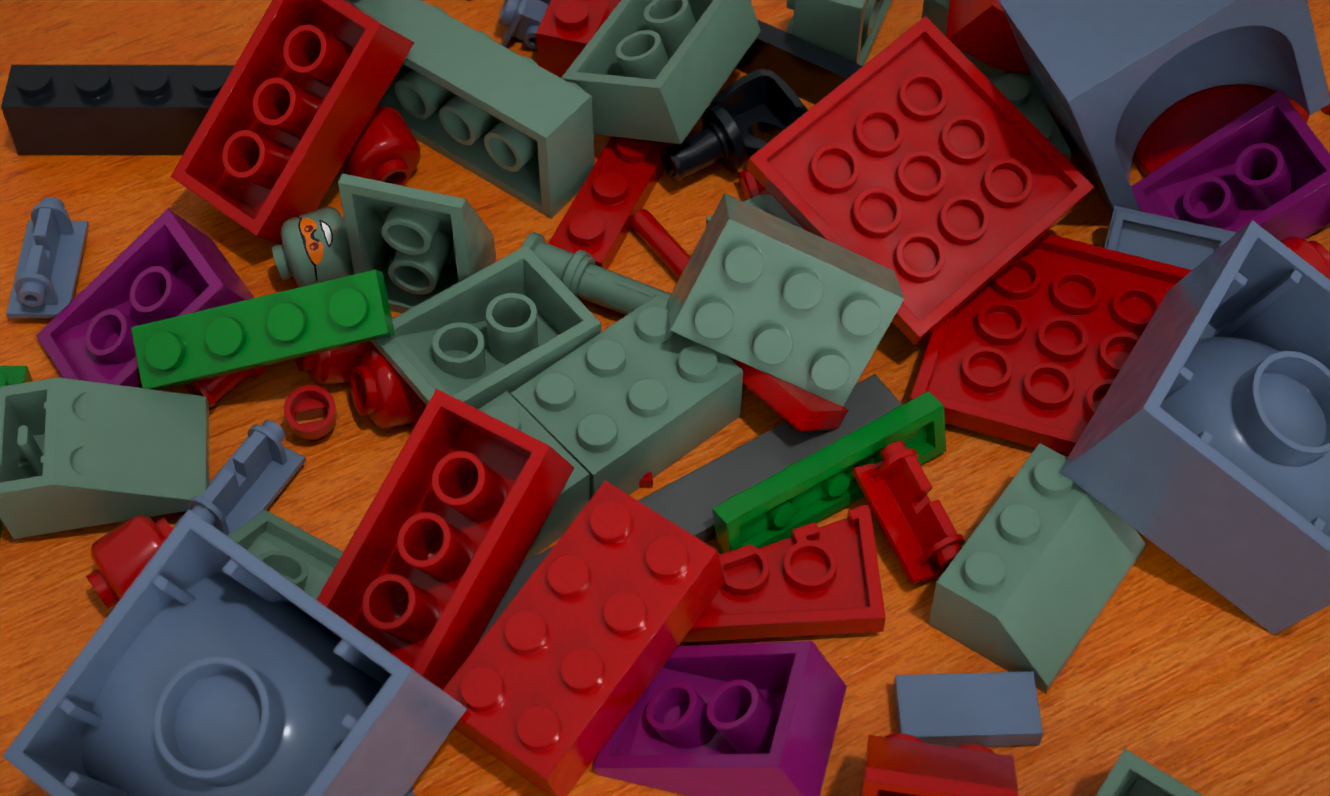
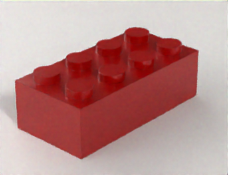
[170,0,415,244]
[317,389,574,690]
[443,480,725,796]

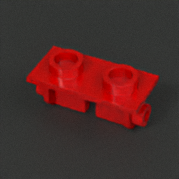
[852,441,965,585]

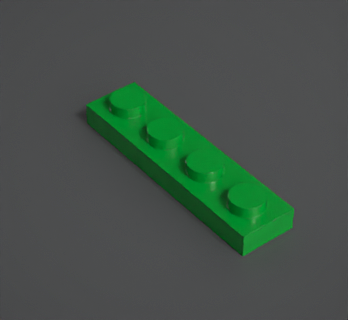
[131,269,395,390]
[712,391,946,554]

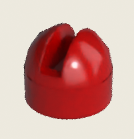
[284,385,337,441]

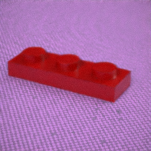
[548,136,672,270]

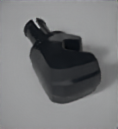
[660,69,808,183]

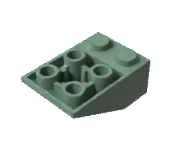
[0,377,209,539]

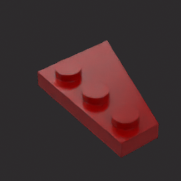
[682,503,886,642]

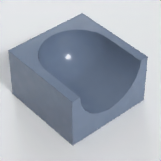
[998,0,1330,214]
[1060,220,1330,635]
[3,509,467,796]

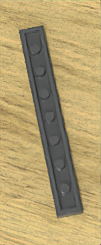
[476,374,902,646]

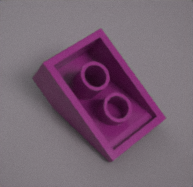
[1131,90,1330,241]
[36,209,254,388]
[593,641,847,796]

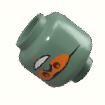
[271,207,354,288]

